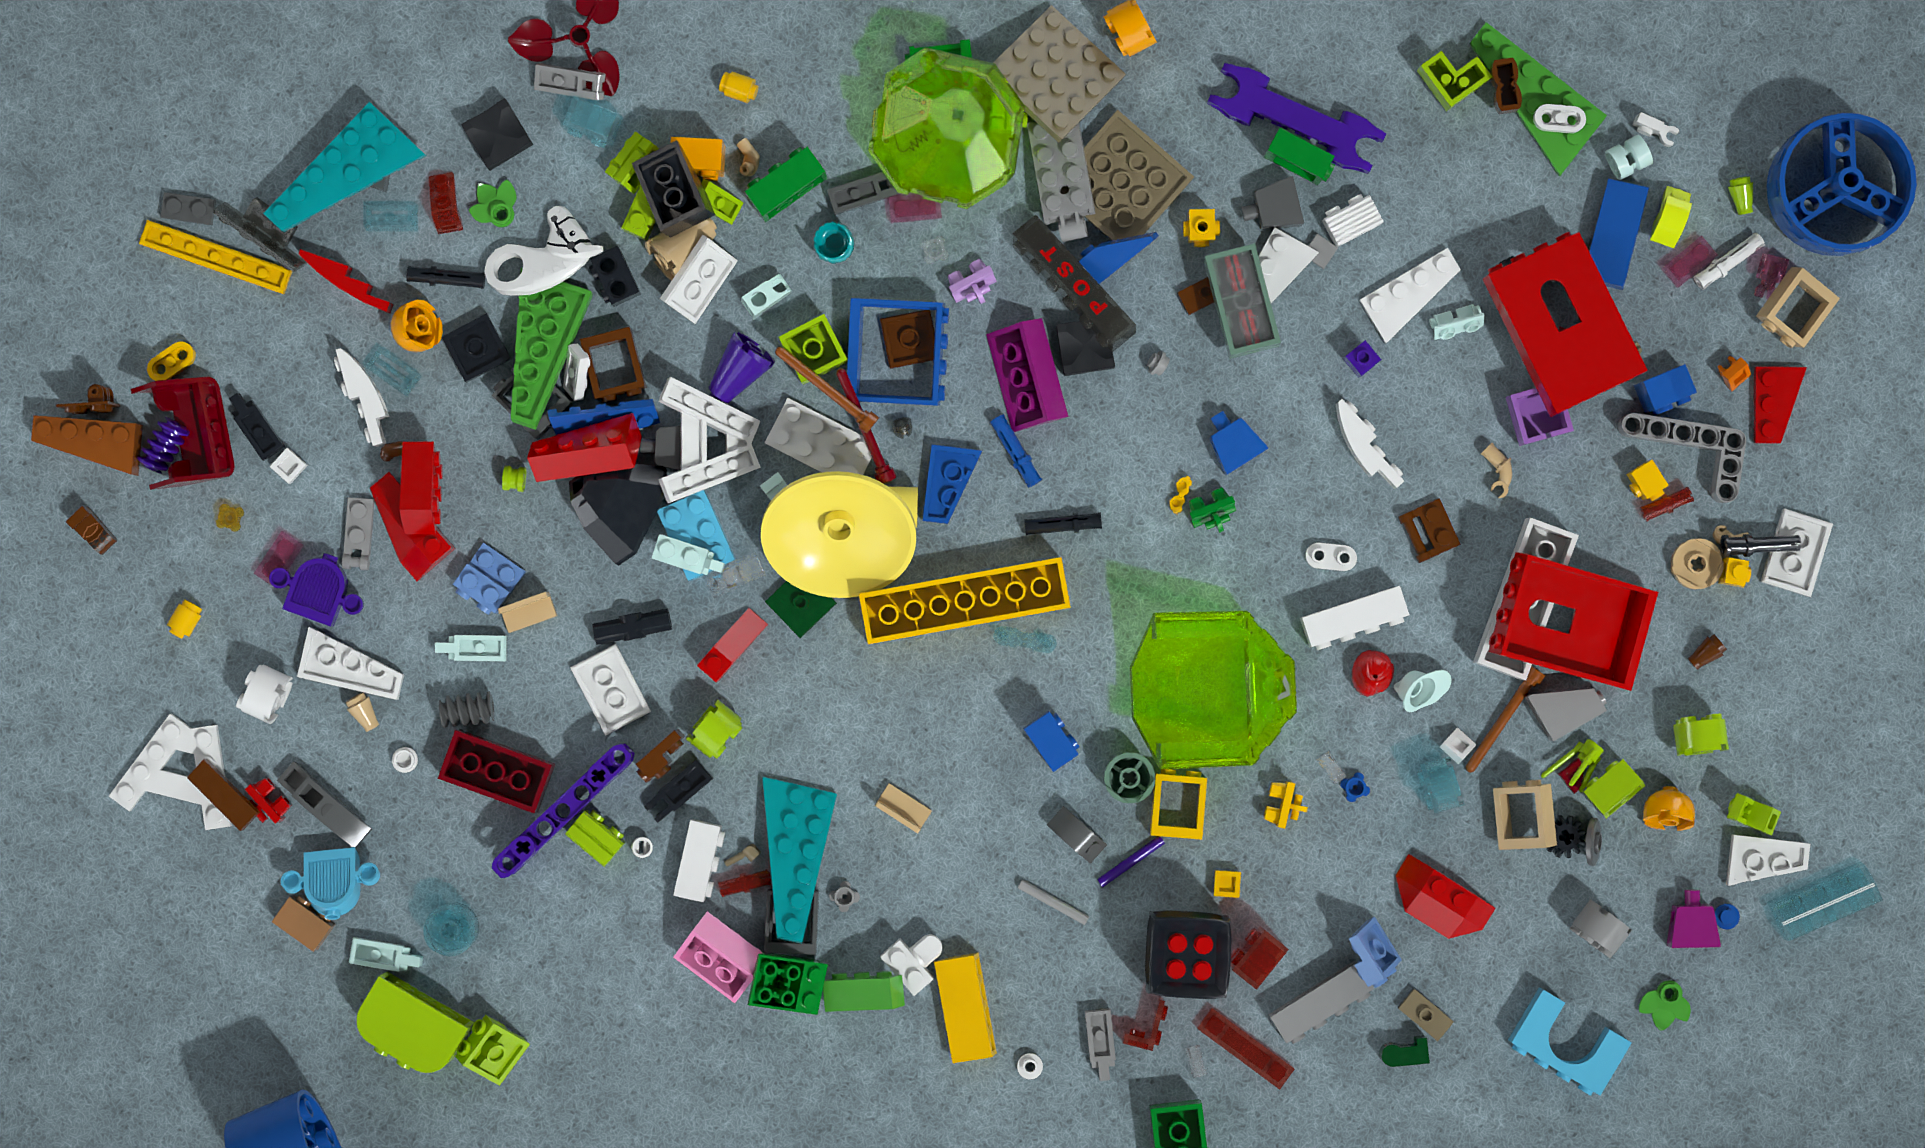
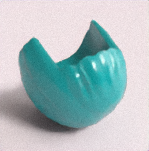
[813,221,854,264]

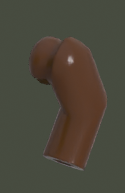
[380,441,403,462]

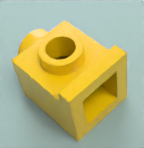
[1718,558,1752,588]

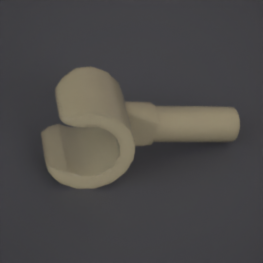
[724,844,761,867]

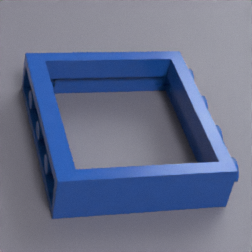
[847,298,949,406]

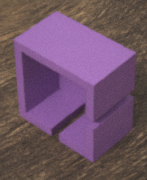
[1505,388,1574,446]

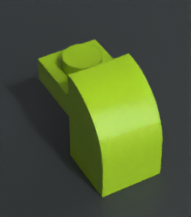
[1727,793,1781,836]

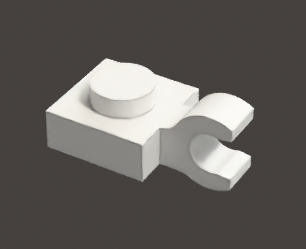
[1632,112,1679,147]

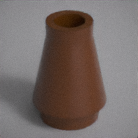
[1688,634,1727,670]

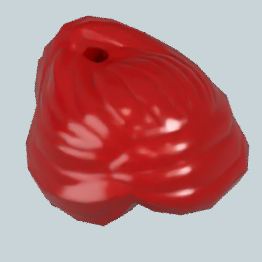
[1352,650,1394,697]

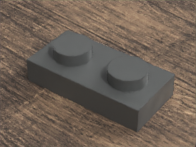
[160,192,216,226]

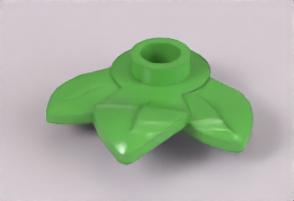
[469,180,517,228]
[1639,980,1691,1031]

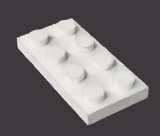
[765,398,879,475]

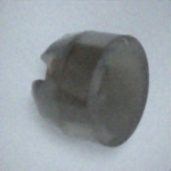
[891,417,913,439]

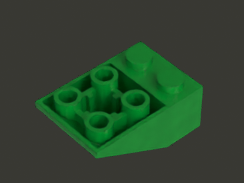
[747,954,828,1015]

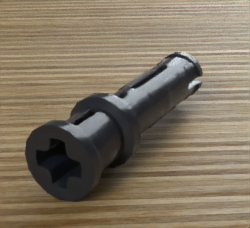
[1720,534,1801,558]

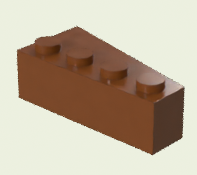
[31,415,143,476]

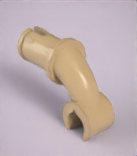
[1481,443,1512,498]

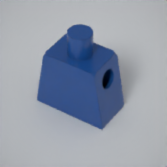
[1209,411,1268,476]

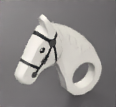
[484,206,603,296]

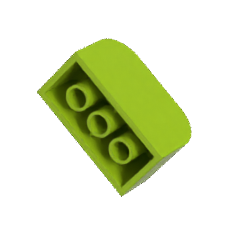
[357,971,474,1073]

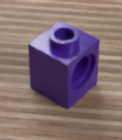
[1342,340,1382,378]

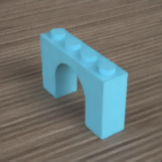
[1508,987,1631,1096]

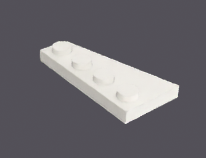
[1359,248,1461,344]
[297,627,404,700]

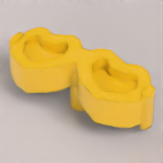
[1170,476,1192,514]

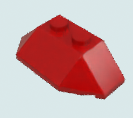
[1395,854,1496,939]

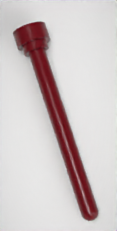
[836,368,897,484]

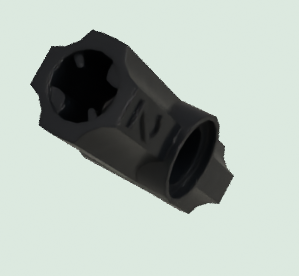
[592,608,672,645]

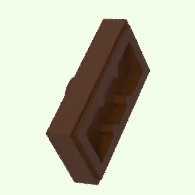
[1177,277,1214,316]

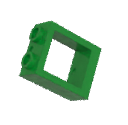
[1263,128,1335,186]

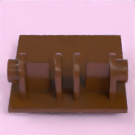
[56,384,120,415]

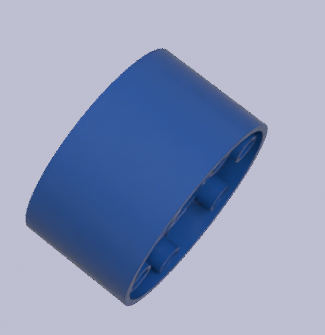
[224,1089,342,1148]

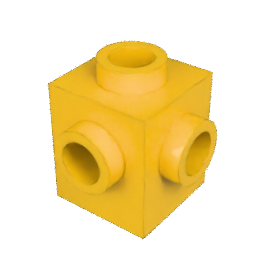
[1183,209,1220,247]

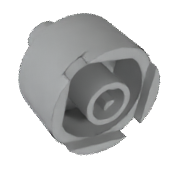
[1569,899,1632,958]

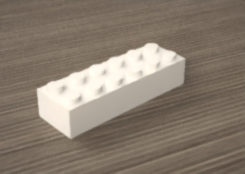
[1473,518,1579,680]

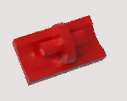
[245,777,292,824]

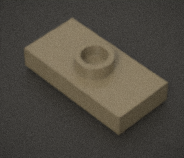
[1398,988,1454,1041]

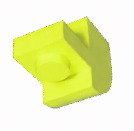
[1650,186,1692,248]

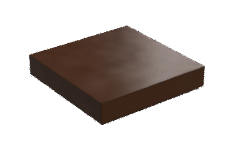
[880,310,935,369]

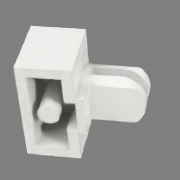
[880,934,942,996]

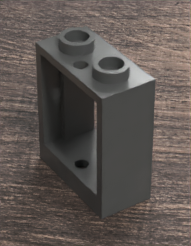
[492,367,574,440]
[764,889,819,955]

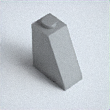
[1525,688,1607,741]

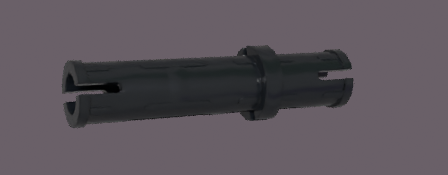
[406,265,485,289]
[1024,512,1102,536]

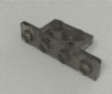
[213,197,306,272]

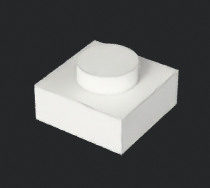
[270,448,308,484]
[1440,728,1476,764]

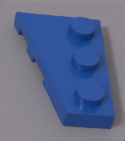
[922,445,982,524]

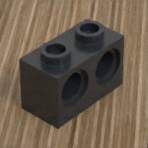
[589,246,641,307]

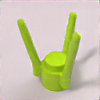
[1541,739,1604,792]

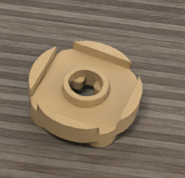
[1671,538,1724,589]

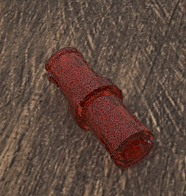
[1640,486,1694,522]
[718,869,772,898]

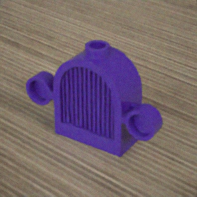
[269,553,364,627]

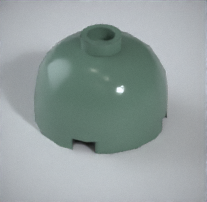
[1104,752,1155,803]

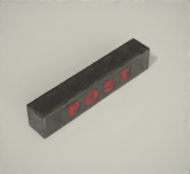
[1012,215,1136,352]

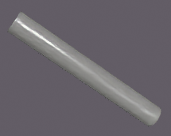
[1017,879,1089,925]

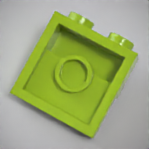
[455,1014,530,1086]

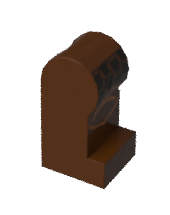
[65,506,118,555]

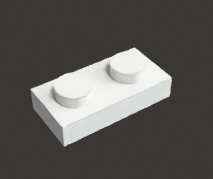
[563,343,590,401]

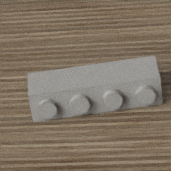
[1268,960,1374,1044]

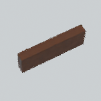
[187,759,260,831]

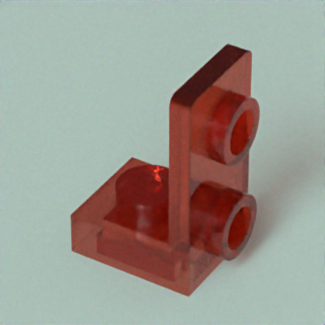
[429,172,463,234]
[1122,998,1168,1051]

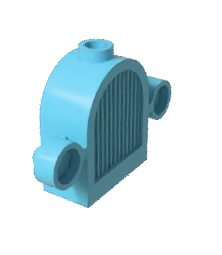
[281,847,380,920]

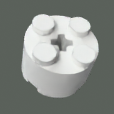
[236,665,293,724]

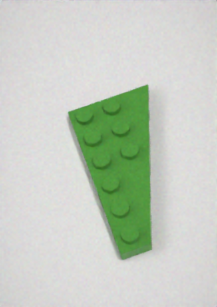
[1469,22,1607,176]
[511,268,593,430]

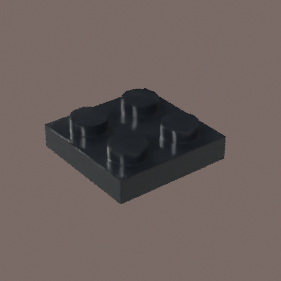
[442,313,511,383]

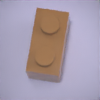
[272,895,336,952]

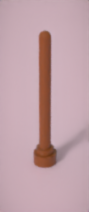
[775,347,880,433]
[1466,666,1545,773]

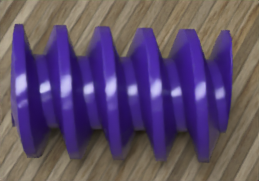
[136,417,190,474]

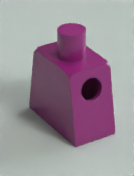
[1667,889,1721,948]

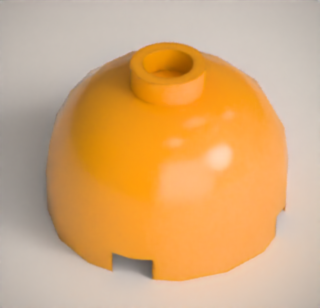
[390,299,443,352]
[1643,786,1695,831]

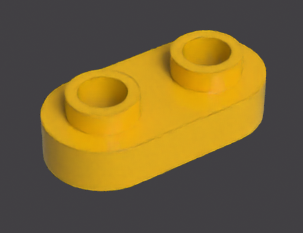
[147,341,196,381]

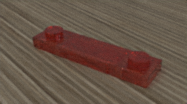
[1197,1007,1295,1090]

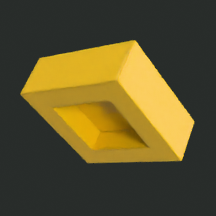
[1213,870,1241,898]

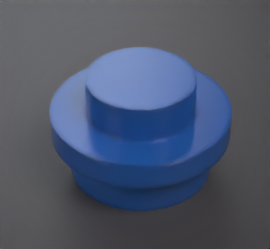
[1714,904,1740,930]

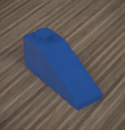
[1077,232,1159,286]

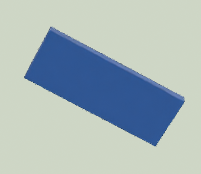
[1589,178,1649,290]

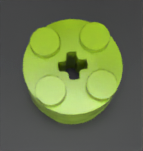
[685,699,742,759]
[1673,713,1729,756]

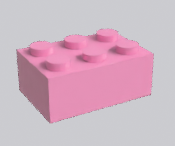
[673,911,764,1003]

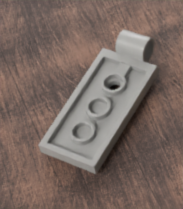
[1027,122,1096,242]

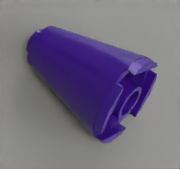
[708,332,775,403]

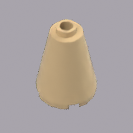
[645,218,717,281]

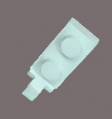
[652,534,725,575]
[435,635,507,661]
[349,937,423,972]

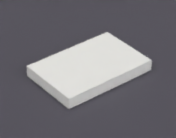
[660,235,738,324]
[1761,509,1833,597]
[570,644,651,736]

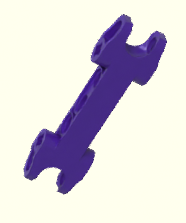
[1207,63,1386,174]
[491,743,635,878]

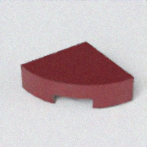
[1557,758,1583,794]

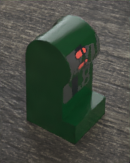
[1379,1035,1430,1067]

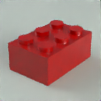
[399,441,443,534]

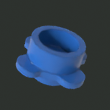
[1340,772,1370,802]

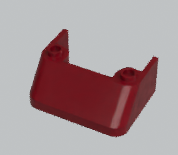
[130,377,235,490]

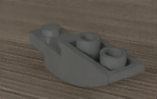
[277,761,372,848]

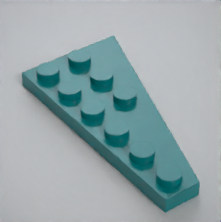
[263,102,427,232]

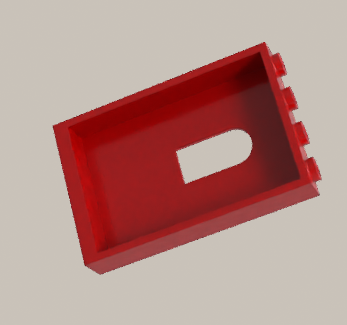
[1483,232,1648,417]
[1488,552,1659,691]

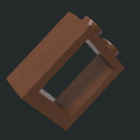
[580,326,647,403]

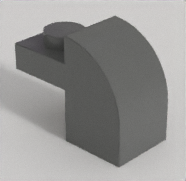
[1047,806,1107,864]

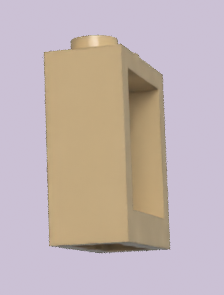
[1756,267,1840,348]
[1493,779,1557,850]

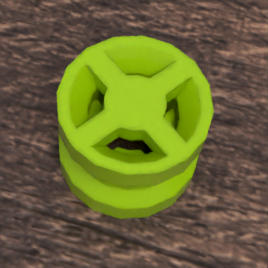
[502,465,527,492]

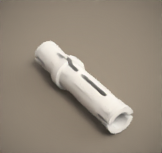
[1693,232,1765,290]

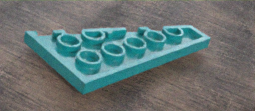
[762,777,837,944]

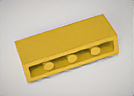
[934,952,997,1063]

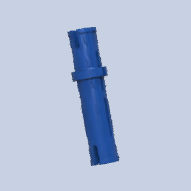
[990,414,1042,488]

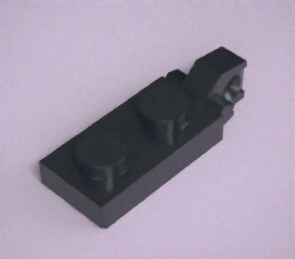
[229,393,285,461]

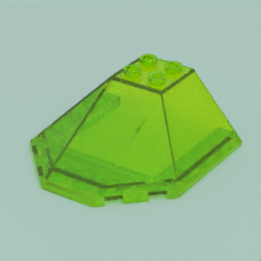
[1130,611,1297,769]

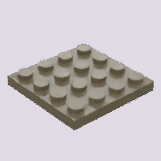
[984,5,1126,143]
[1060,110,1194,241]

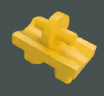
[1263,781,1308,829]

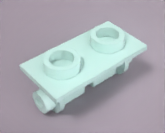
[1429,304,1484,340]

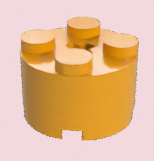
[1103,0,1157,57]

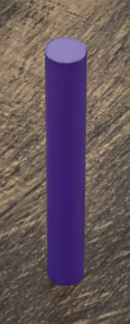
[1097,836,1165,887]

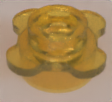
[216,504,244,532]

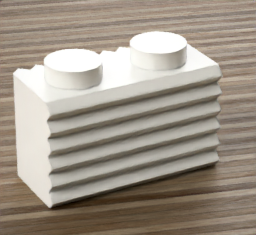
[1322,194,1383,247]

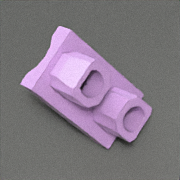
[948,259,997,304]

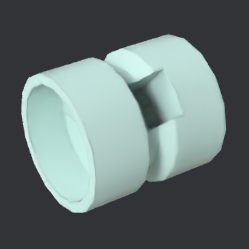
[1605,135,1653,180]

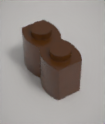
[1490,57,1522,115]

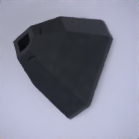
[569,464,667,566]

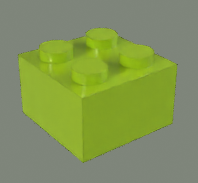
[779,314,848,385]

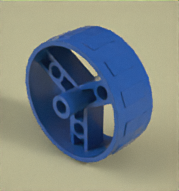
[1766,113,1917,256]

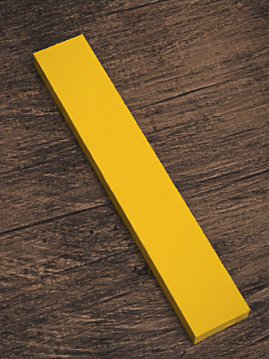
[139,220,292,294]

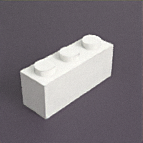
[673,819,725,902]

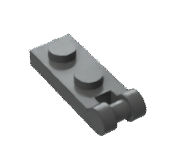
[827,169,903,215]

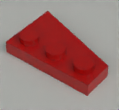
[1754,367,1807,444]

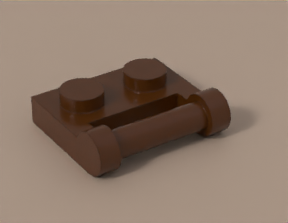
[1398,498,1461,563]

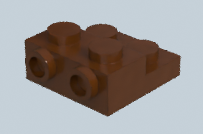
[636,729,685,783]

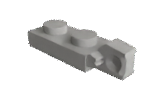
[1085,1008,1116,1081]

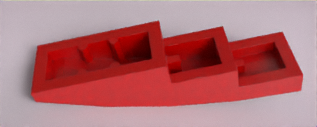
[298,249,394,314]

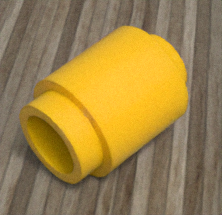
[719,71,759,103]
[167,599,202,639]

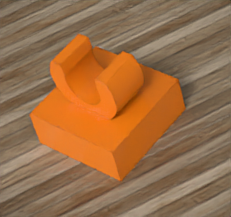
[1717,356,1751,391]

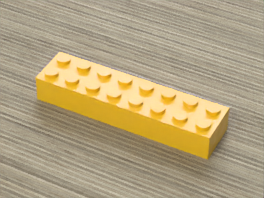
[859,557,1071,644]

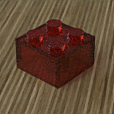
[1230,926,1289,990]

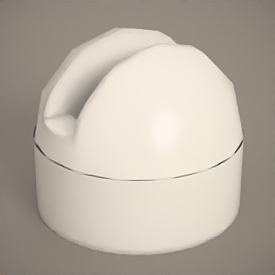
[631,837,653,858]

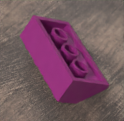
[986,318,1069,432]

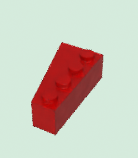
[527,413,642,482]

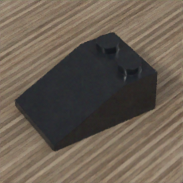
[632,140,715,237]

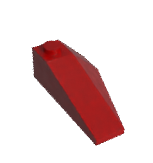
[370,472,456,582]

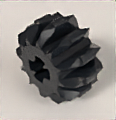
[1546,815,1586,858]

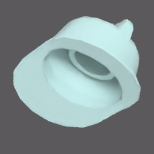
[1394,669,1451,712]

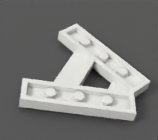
[658,377,761,503]
[109,714,232,830]

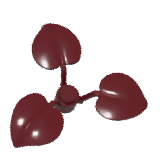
[508,0,620,97]

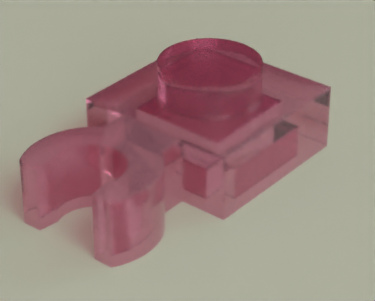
[1754,253,1789,299]

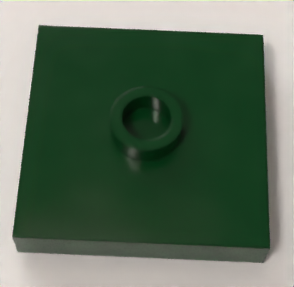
[765,581,837,639]

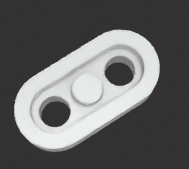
[1533,104,1586,133]
[1305,543,1357,571]

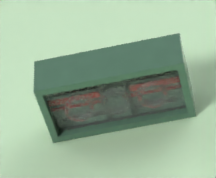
[1204,243,1281,359]

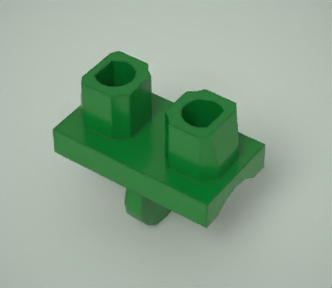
[1189,487,1236,533]

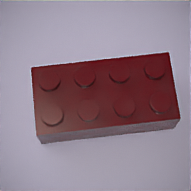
[437,729,555,814]

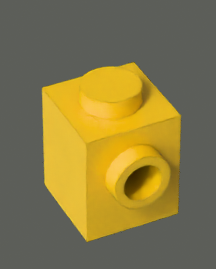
[1626,459,1669,501]

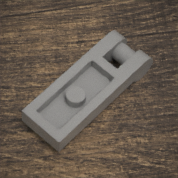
[534,63,606,100]
[342,497,375,571]

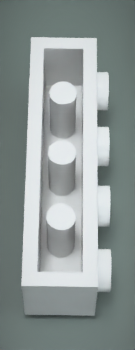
[1300,586,1409,650]

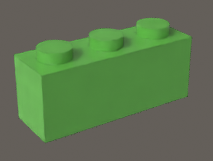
[823,971,905,1012]

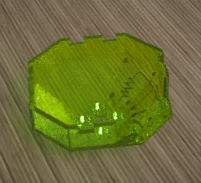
[868,47,1025,209]

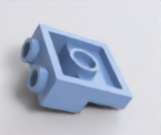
[453,543,526,615]
[1349,917,1402,988]

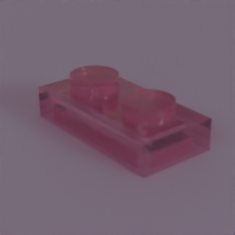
[889,193,942,224]
[1661,236,1718,288]
[254,531,304,585]

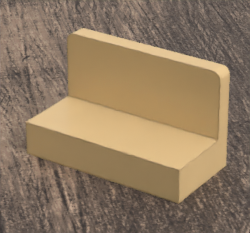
[498,592,558,633]
[875,783,932,833]

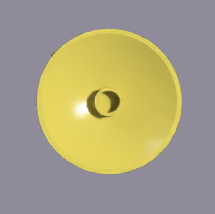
[761,471,918,598]

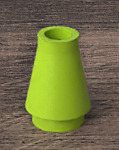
[1728,176,1753,215]

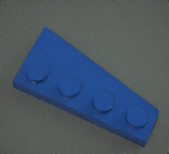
[547,399,660,435]

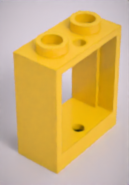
[1150,769,1207,840]

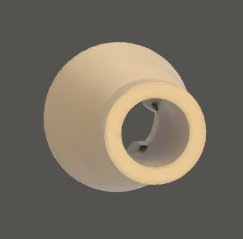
[345,692,379,732]

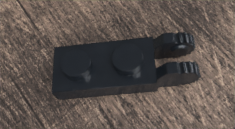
[644,759,714,823]

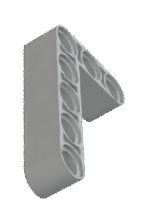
[1617,413,1746,503]

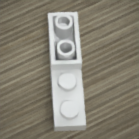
[334,348,389,447]
[1336,399,1404,489]

